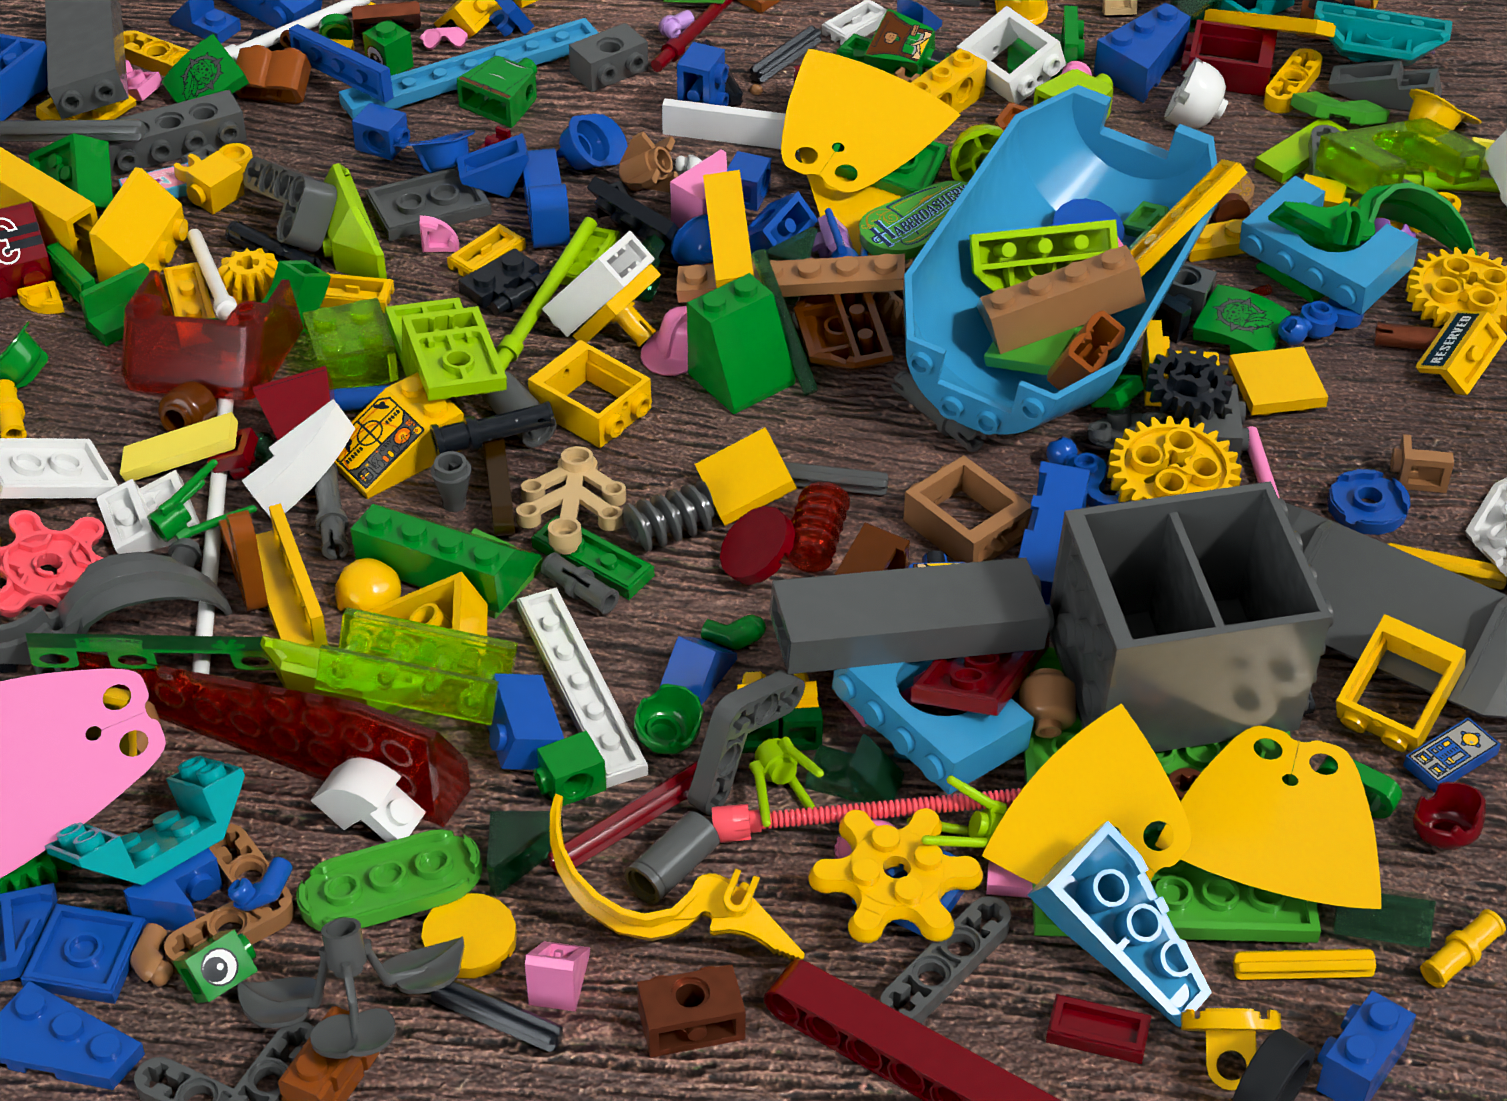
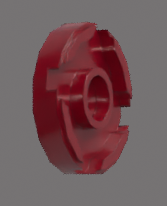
[720,506,795,585]

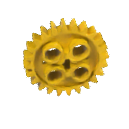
[1405,247,1507,332]
[1107,416,1242,502]

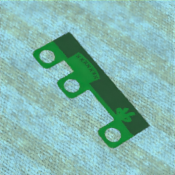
[25,633,274,670]

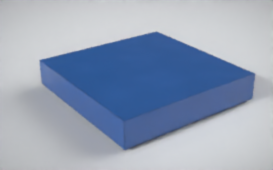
[21,903,147,1004]

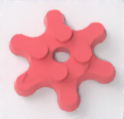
[0,510,104,618]

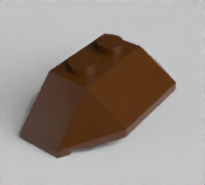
[794,292,893,372]

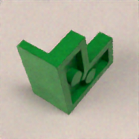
[29,133,113,211]

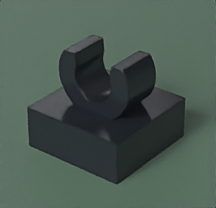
[1152,293,1194,344]

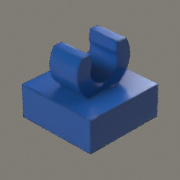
[489,0,534,37]

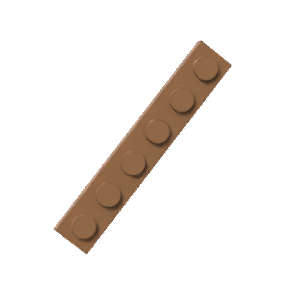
[676,254,906,303]

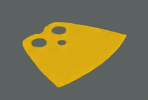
[982,703,1192,885]

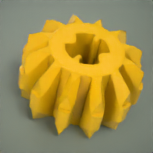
[218,248,278,307]

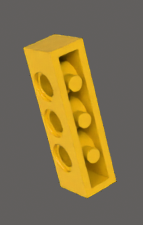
[911,48,987,113]

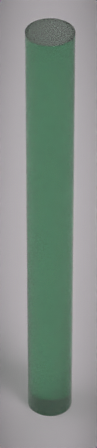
[751,249,818,396]

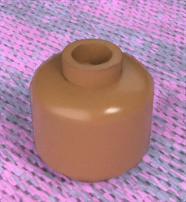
[1018,668,1077,738]

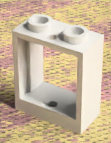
[957,6,1066,104]

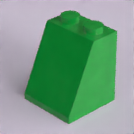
[687,273,796,414]

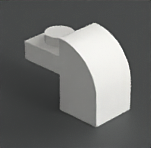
[310,757,426,842]

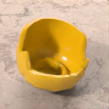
[335,558,401,616]

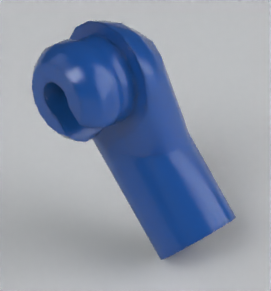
[228,857,293,911]

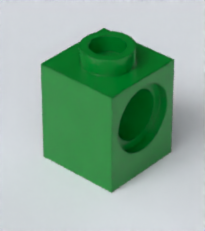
[533,730,606,807]

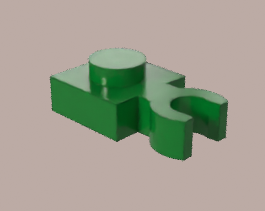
[1091,375,1145,411]

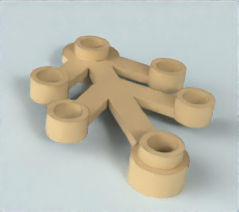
[516,446,626,555]

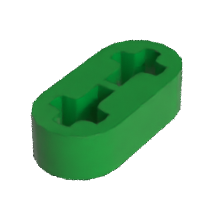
[1316,755,1402,819]

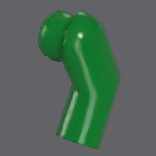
[701,615,766,650]

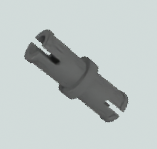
[541,552,619,614]

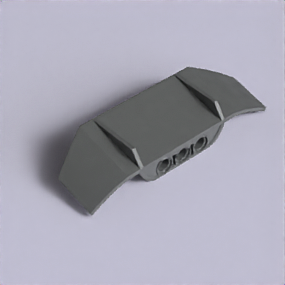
[1286,503,1507,719]

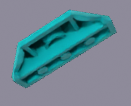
[1314,1,1453,66]

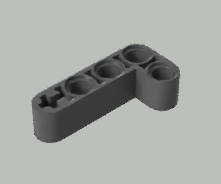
[244,157,337,252]

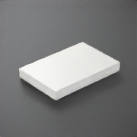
[0,438,118,499]

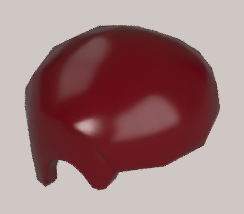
[1413,782,1486,850]

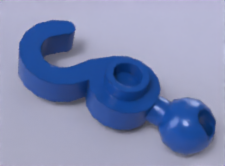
[1278,298,1365,345]
[1046,437,1131,507]

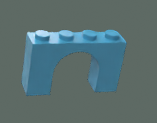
[1239,176,1418,315]
[832,660,1034,794]

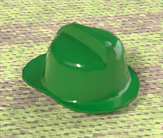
[0,321,48,389]

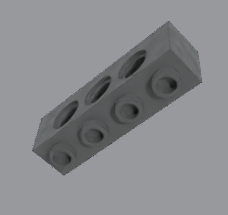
[108,90,247,176]

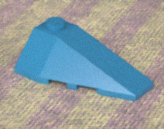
[1027,821,1212,1028]

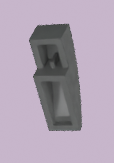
[1328,60,1442,110]

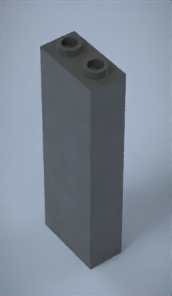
[45,0,129,119]
[769,557,1054,674]

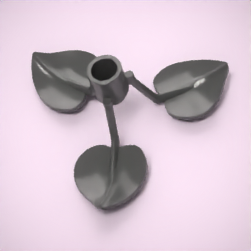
[237,917,465,1059]

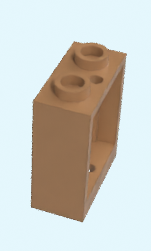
[903,455,1033,563]

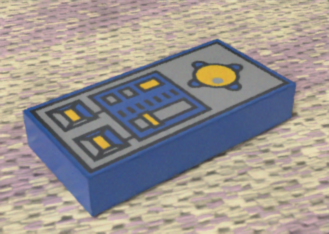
[1403,717,1501,793]

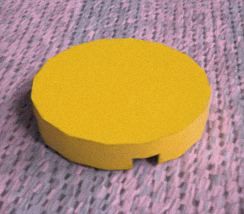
[421,893,517,979]

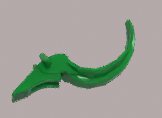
[1268,182,1478,256]

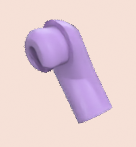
[658,10,695,39]

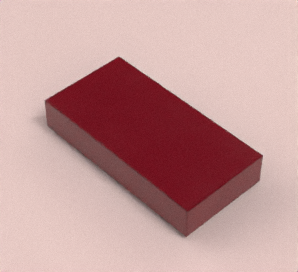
[1046,994,1152,1065]

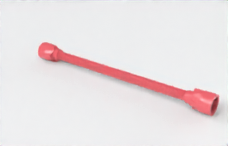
[712,788,1021,843]

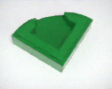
[837,33,872,62]

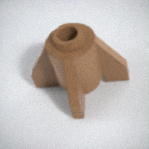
[619,131,679,192]

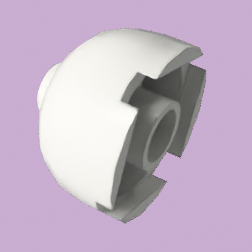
[1164,58,1228,129]

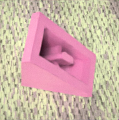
[525,941,590,1012]

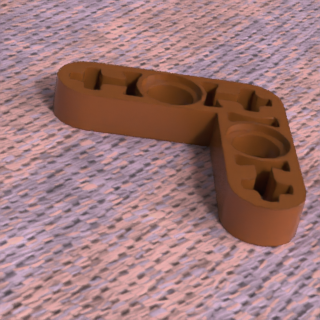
[218,510,268,612]

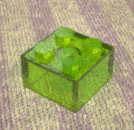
[302,298,399,389]

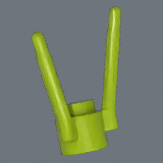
[749,737,824,828]
[907,775,1007,848]

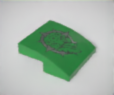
[161,34,249,103]
[1192,284,1291,355]

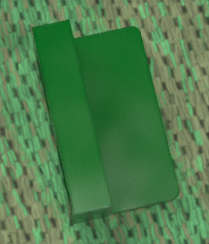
[79,263,171,347]

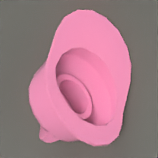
[641,306,688,376]

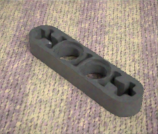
[880,896,1011,1023]

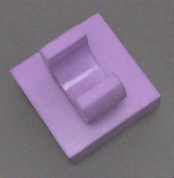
[808,214,854,258]

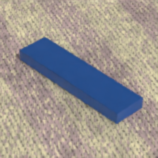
[289,24,394,103]

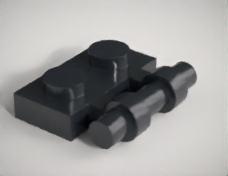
[458,248,551,316]

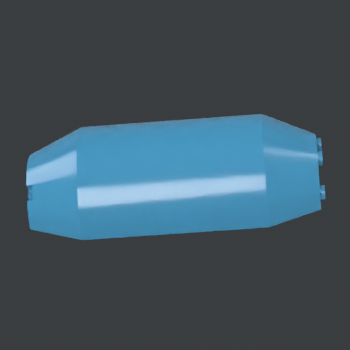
[903,85,1220,435]

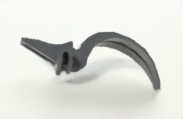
[0,552,233,675]

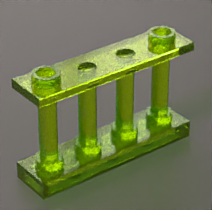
[315,607,518,725]

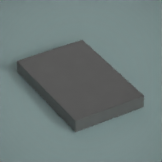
[365,167,492,241]

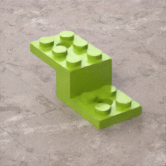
[385,297,507,401]

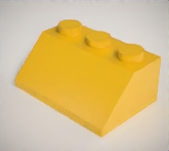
[89,167,189,286]

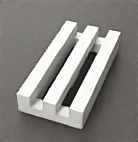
[822,0,887,45]

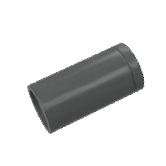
[482,372,556,448]
[624,811,720,905]

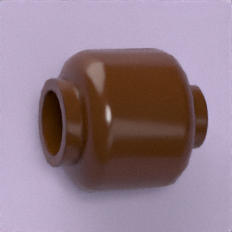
[158,381,218,432]

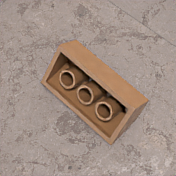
[977,245,1146,354]

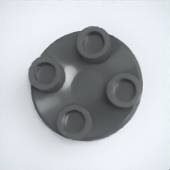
[1087,407,1166,449]

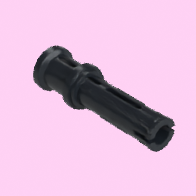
[430,401,555,456]

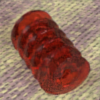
[785,482,850,573]

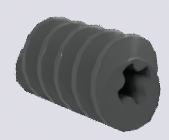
[623,480,714,552]

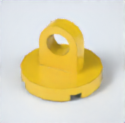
[1181,1008,1281,1091]

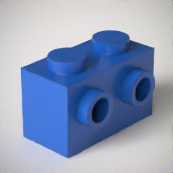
[677,42,729,106]
[479,673,564,770]
[1316,990,1416,1101]

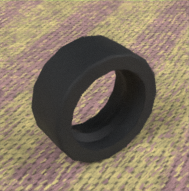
[1233,1029,1315,1101]

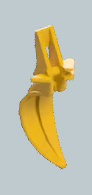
[550,794,805,960]

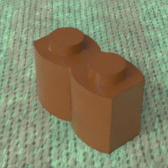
[235,45,312,104]
[1047,310,1125,391]

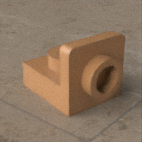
[1390,434,1454,493]

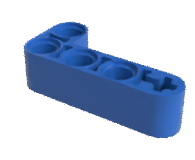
[521,148,570,249]

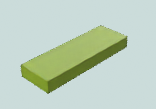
[1254,118,1350,183]

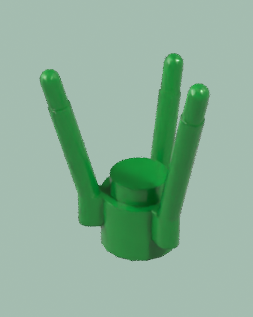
[147,459,257,542]

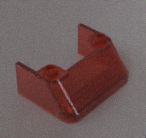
[121,270,304,400]

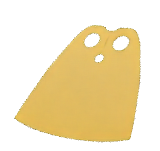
[781,49,961,193]
[1155,726,1381,909]

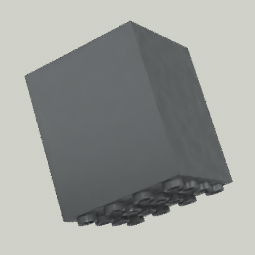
[1048,481,1334,752]

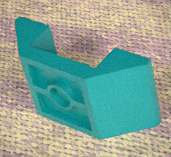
[45,756,245,885]

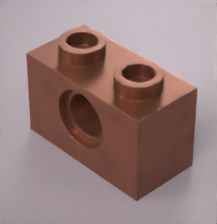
[637,964,746,1058]

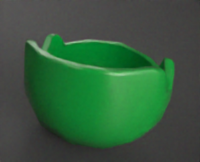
[634,684,704,754]

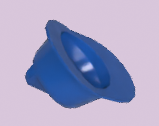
[556,114,628,171]
[392,130,475,173]
[671,214,713,265]

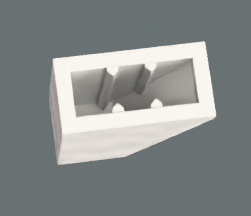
[542,231,655,337]

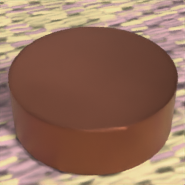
[1212,193,1250,223]

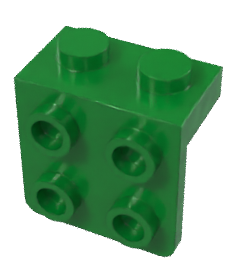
[1007,6,1085,79]

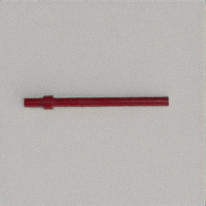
[651,0,734,72]

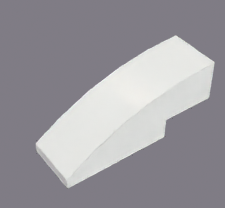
[242,399,355,518]

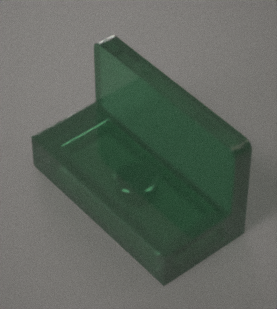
[1332,888,1436,948]

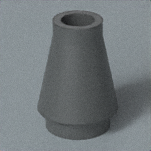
[431,451,471,512]

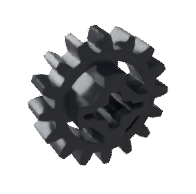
[1145,346,1234,422]

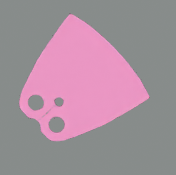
[0,669,166,878]

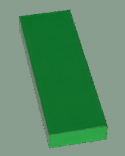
[531,514,655,600]

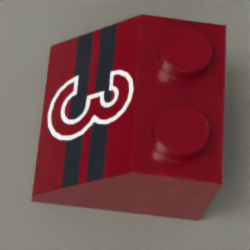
[0,201,54,300]

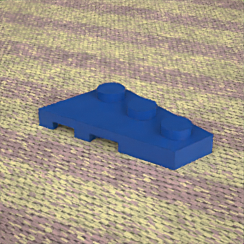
[0,981,145,1090]

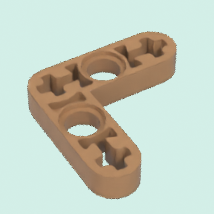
[164,824,294,975]

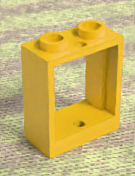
[528,340,652,448]
[1336,614,1466,752]

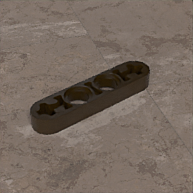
[484,438,515,537]

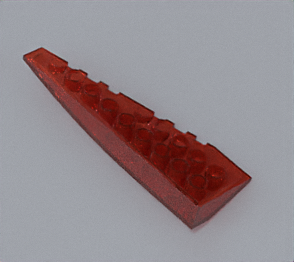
[60,652,471,827]

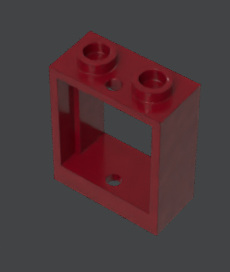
[1181,19,1278,96]

